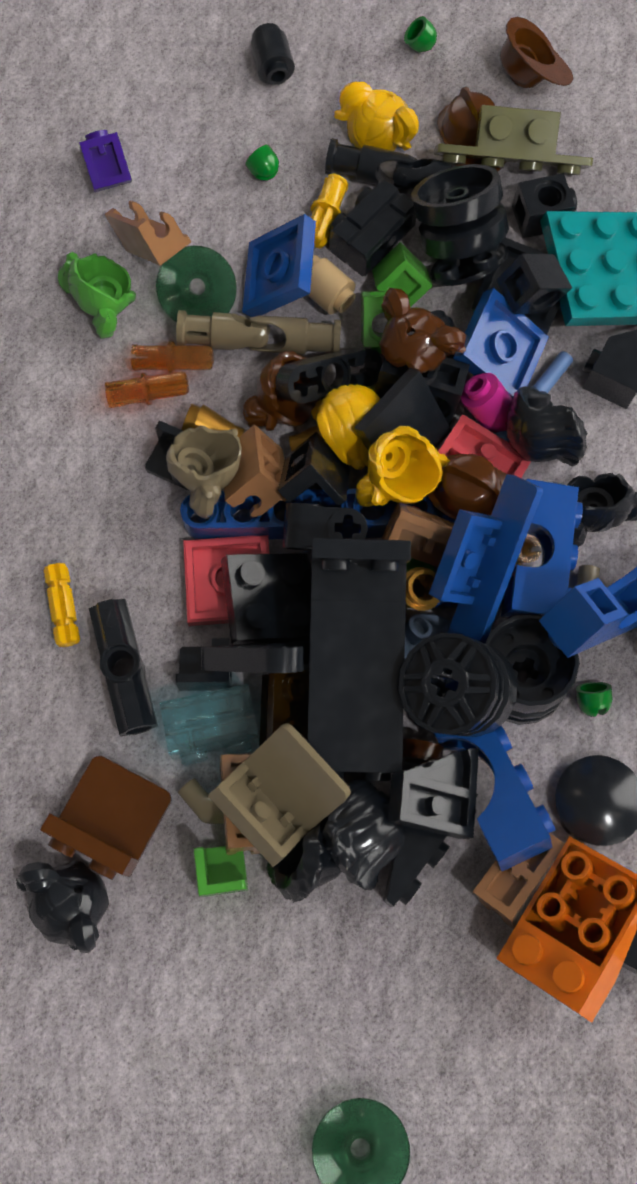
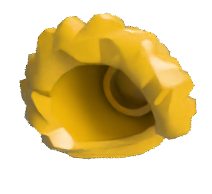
[311,384,380,470]

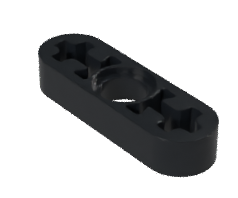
[275,347,382,403]

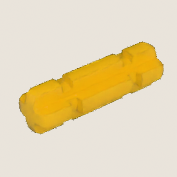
[43,563,80,647]

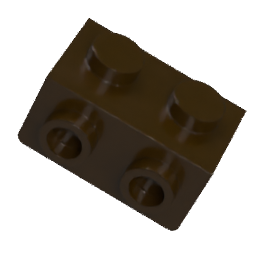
[259,670,309,747]

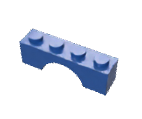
[539,567,637,658]
[434,681,556,872]

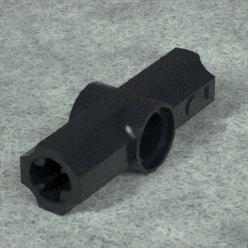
[88,599,158,737]

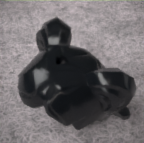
[568,473,637,547]
[16,860,109,953]

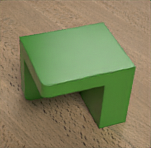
[372,242,433,307]
[194,846,249,897]

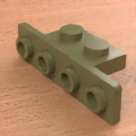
[434,105,593,175]

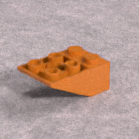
[496,836,637,1023]

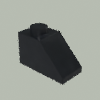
[582,329,637,409]

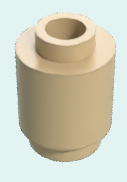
[308,255,356,315]

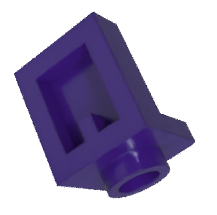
[79,130,132,192]

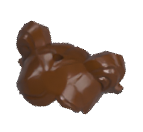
[379,288,466,373]
[243,351,325,431]

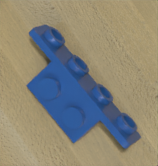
[429,474,543,643]

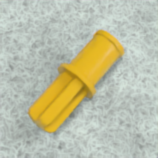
[310,174,349,249]

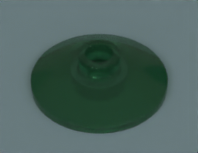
[156,245,237,322]
[312,1098,410,1184]

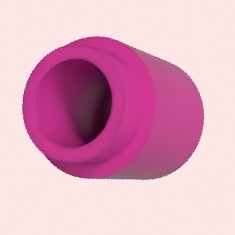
[461,373,513,433]

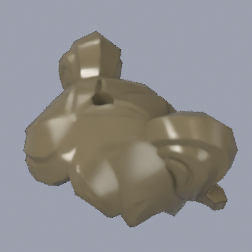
[166,425,241,519]

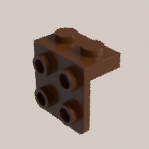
[40,756,172,880]

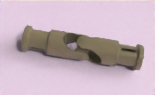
[176,310,341,355]

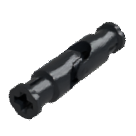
[325,138,452,189]

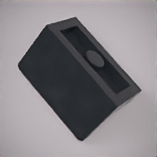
[278,431,350,506]

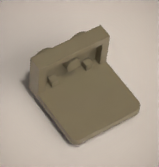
[208,724,351,867]

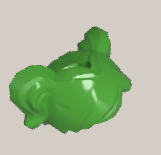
[58,252,136,339]

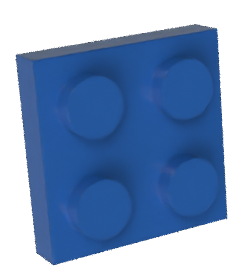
[242,214,316,317]
[453,288,549,398]

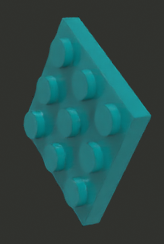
[540,211,637,326]

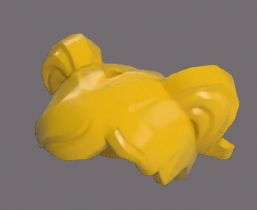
[334,82,419,151]
[356,425,450,507]

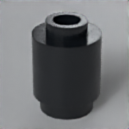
[250,23,295,85]

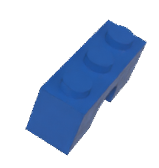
[501,479,583,618]

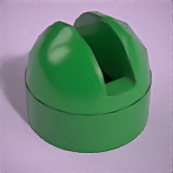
[404,16,437,52]
[245,145,279,181]
[576,682,613,717]

